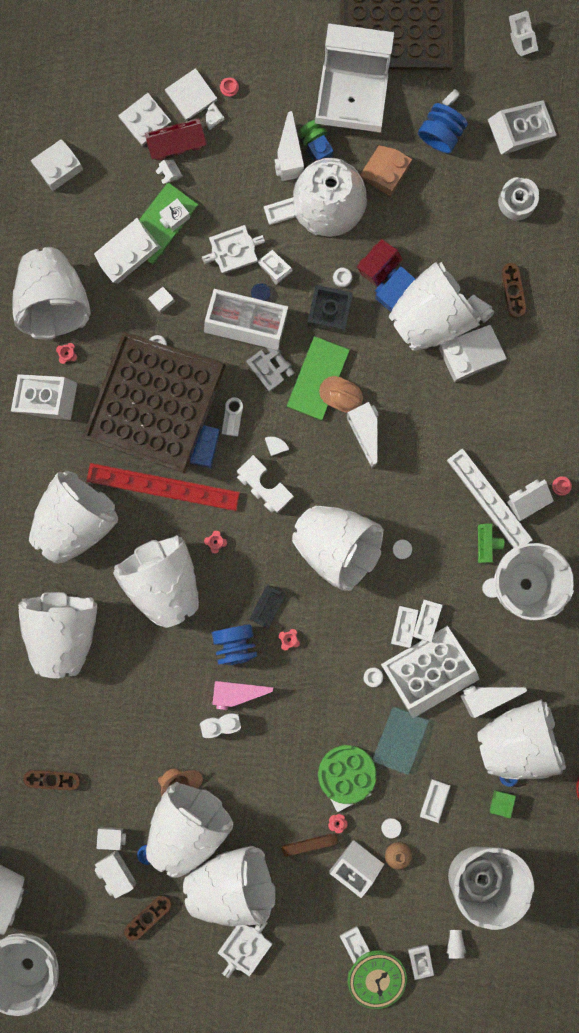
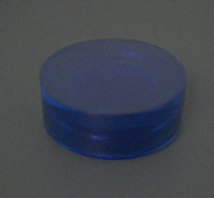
[251,283,270,301]

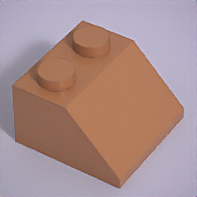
[360,145,412,197]

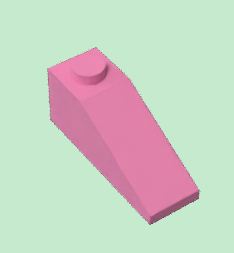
[212,681,273,710]

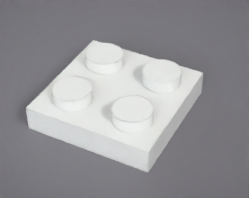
[118,93,172,146]

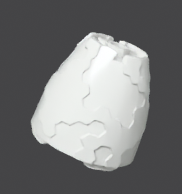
[293,158,367,237]
[13,247,91,339]
[389,262,481,351]
[29,471,118,563]
[292,506,384,591]
[113,535,199,628]
[494,543,574,620]
[19,592,97,678]
[477,699,566,779]
[146,782,233,878]
[183,846,275,926]
[0,933,59,1016]

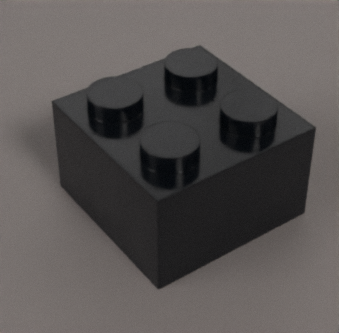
[307,285,353,334]

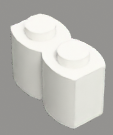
[200,713,242,738]

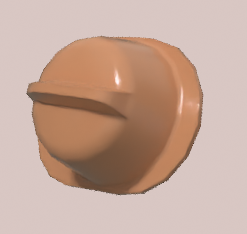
[319,376,363,413]
[158,768,203,797]

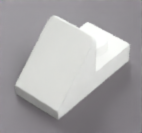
[258,250,293,285]
[408,944,434,980]

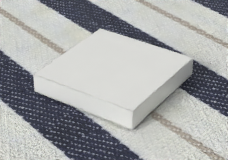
[165,68,217,121]

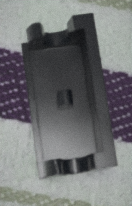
[250,585,286,629]

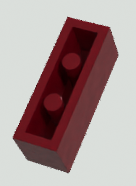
[145,118,206,160]

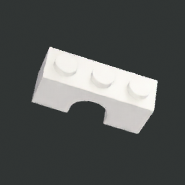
[237,455,294,513]

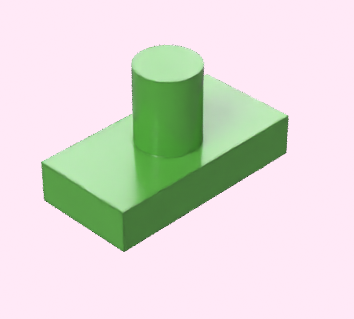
[478,524,504,563]

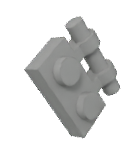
[246,347,295,392]

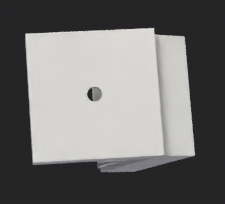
[315,23,394,132]

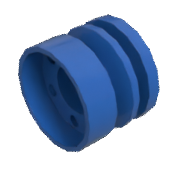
[417,103,468,153]
[212,624,258,665]

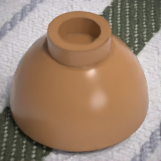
[385,842,412,870]

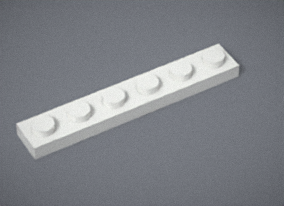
[447,448,532,548]

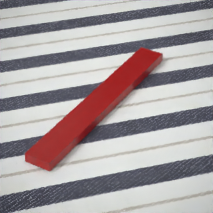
[86,463,240,511]

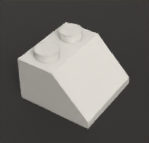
[31,139,83,191]
[95,850,137,898]

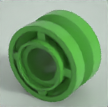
[297,120,328,147]

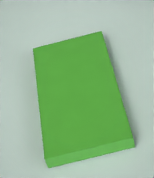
[139,183,198,265]
[287,336,350,421]

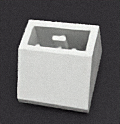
[506,479,553,521]
[330,840,384,898]

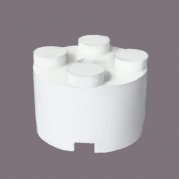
[498,177,539,221]

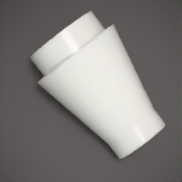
[467,295,494,322]
[447,930,466,958]

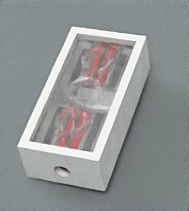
[204,289,288,350]

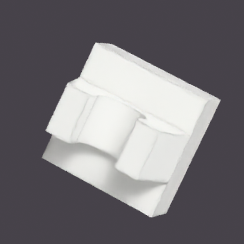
[156,160,182,184]

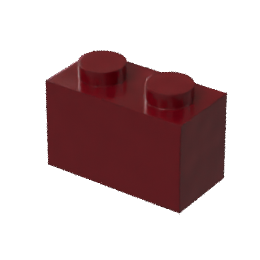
[357,239,403,287]

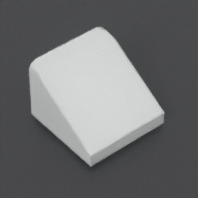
[148,287,175,313]

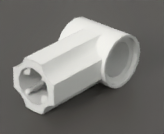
[222,398,243,437]

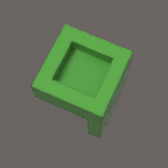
[490,790,516,819]

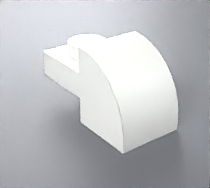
[509,11,538,56]

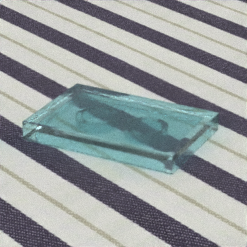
[372,707,429,775]

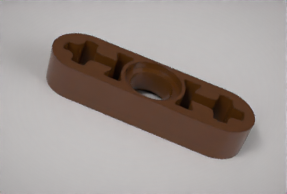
[501,263,526,318]
[23,770,81,791]
[281,833,338,856]
[124,895,172,941]

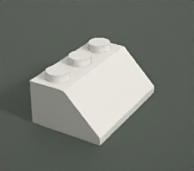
[94,218,161,284]

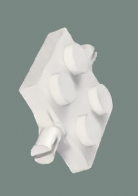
[202,225,265,274]
[218,922,272,978]

